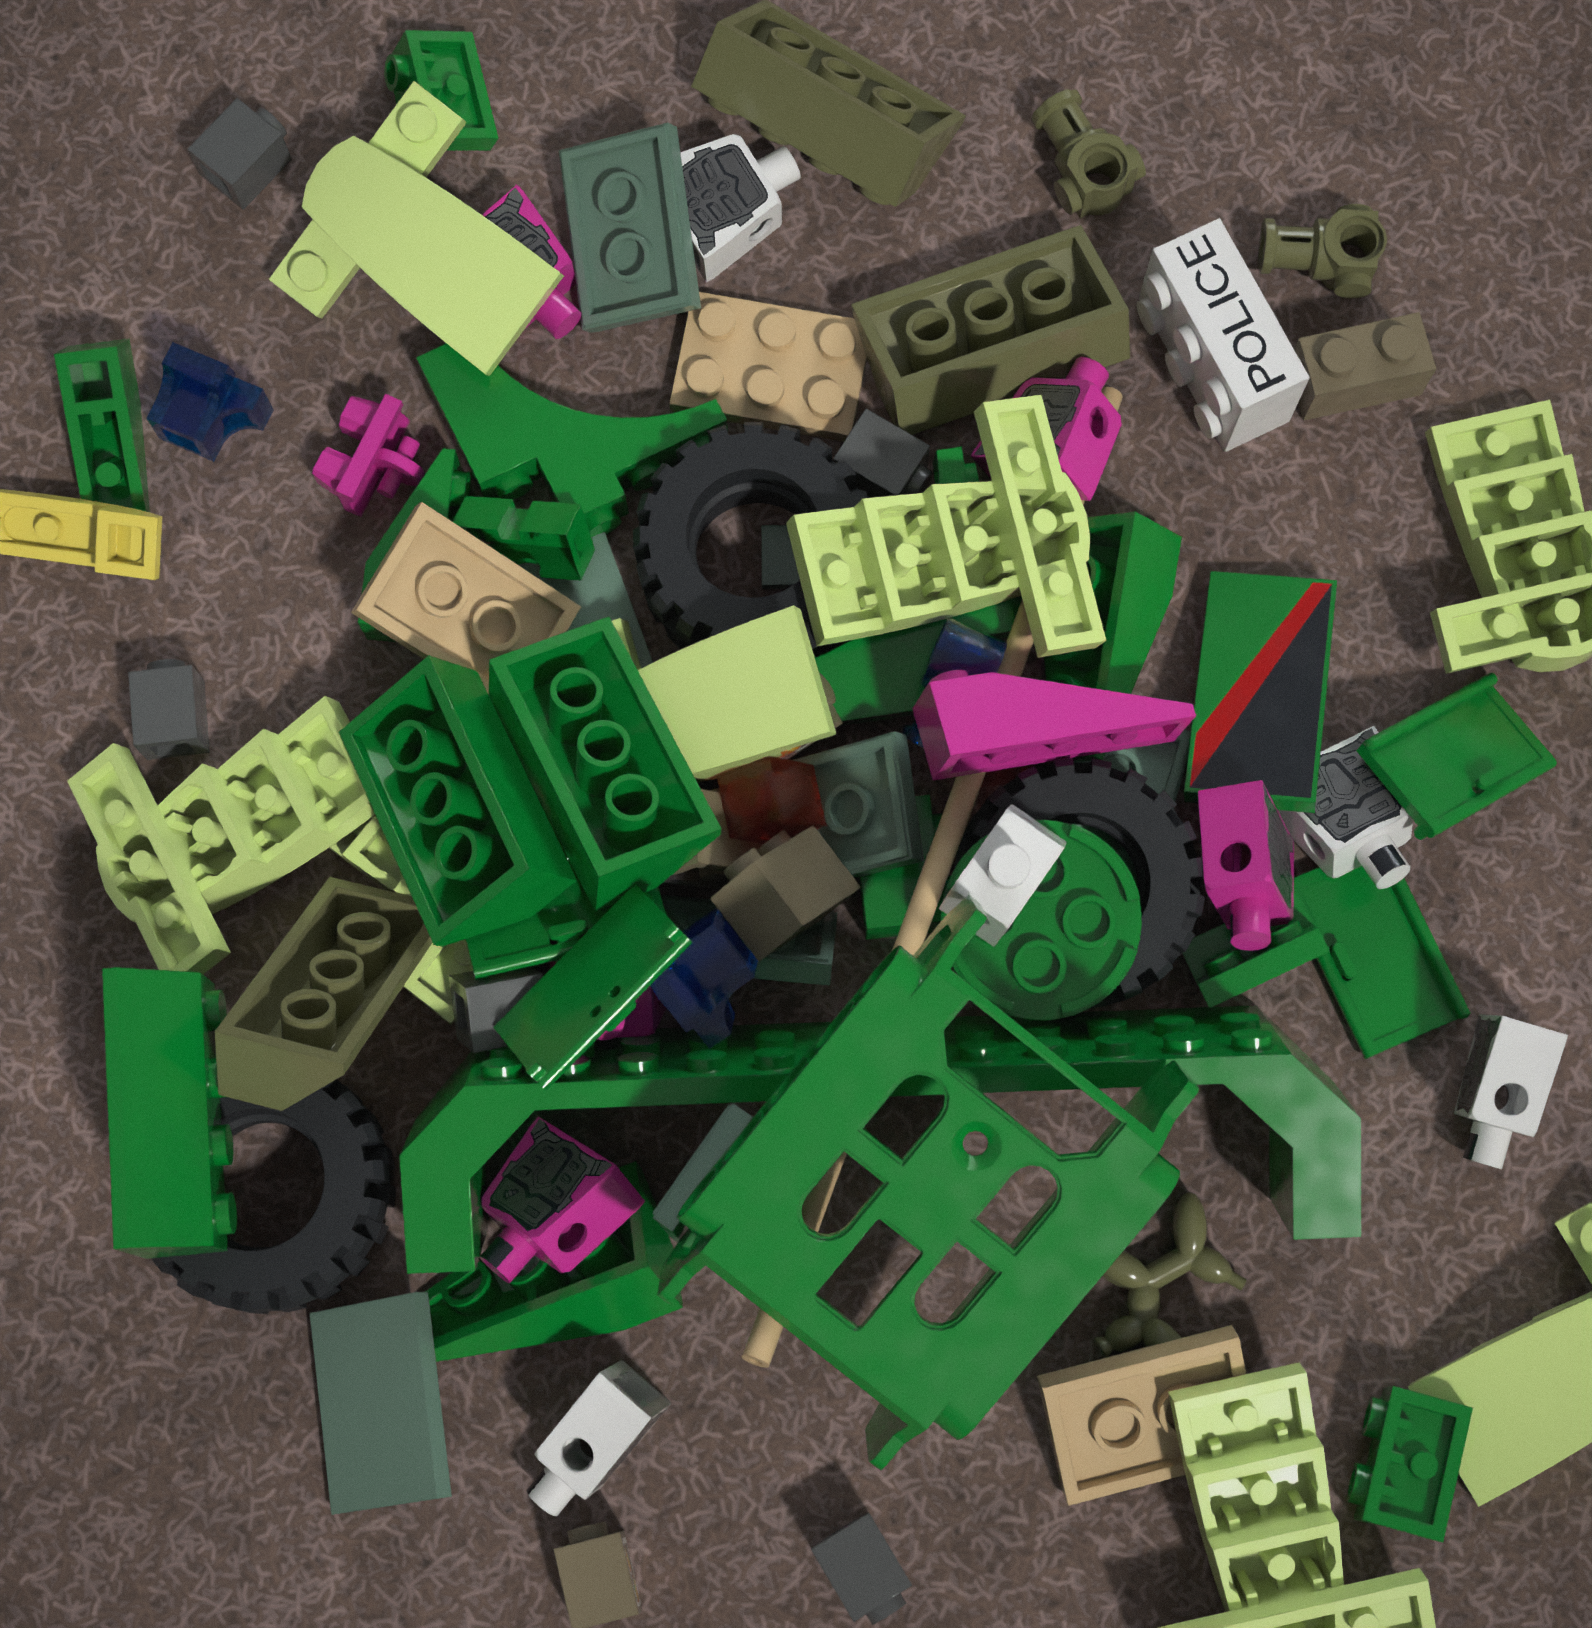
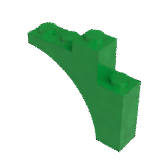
[416,343,728,537]
[815,446,1022,726]

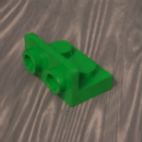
[384,30,499,151]
[1182,892,1330,1008]
[1346,1386,1473,1543]

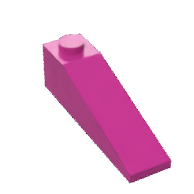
[912,670,1196,781]

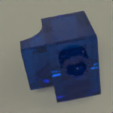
[146,342,274,462]
[650,907,758,1049]

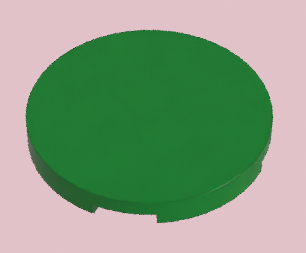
[941,820,1142,1020]

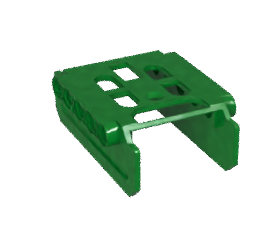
[657,895,1199,1470]

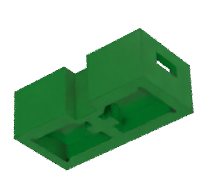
[452,496,595,581]

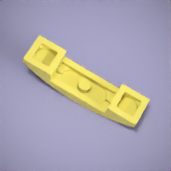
[0,489,162,580]

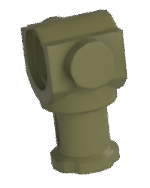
[1031,89,1146,219]
[1258,204,1387,298]

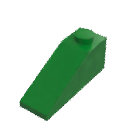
[54,339,150,512]

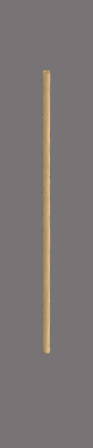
[742,387,1123,1368]

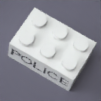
[1137,218,1310,452]

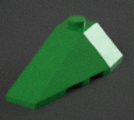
[1035,511,1182,762]
[425,1161,683,1362]

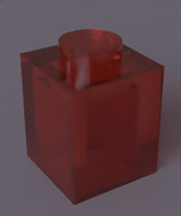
[717,756,826,844]

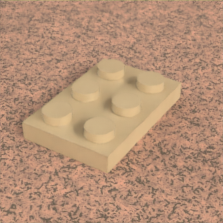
[669,292,867,442]
[351,502,581,693]
[1037,1325,1246,1506]

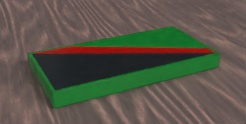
[1184,571,1337,813]

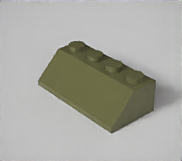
[691,0,966,207]
[851,225,1130,435]
[215,877,432,1111]

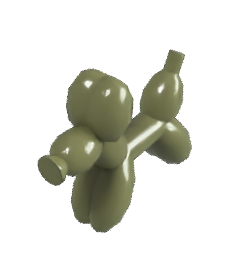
[1094,1192,1247,1358]

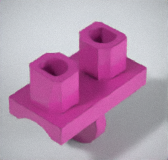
[312,394,425,517]

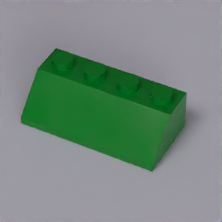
[488,616,722,912]
[339,655,577,947]
[102,967,237,1259]

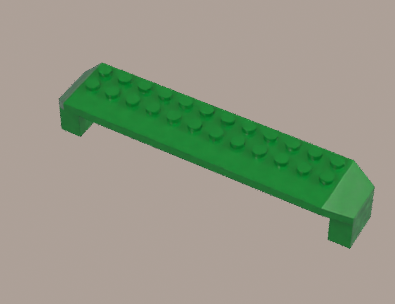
[400,1005,1361,1274]

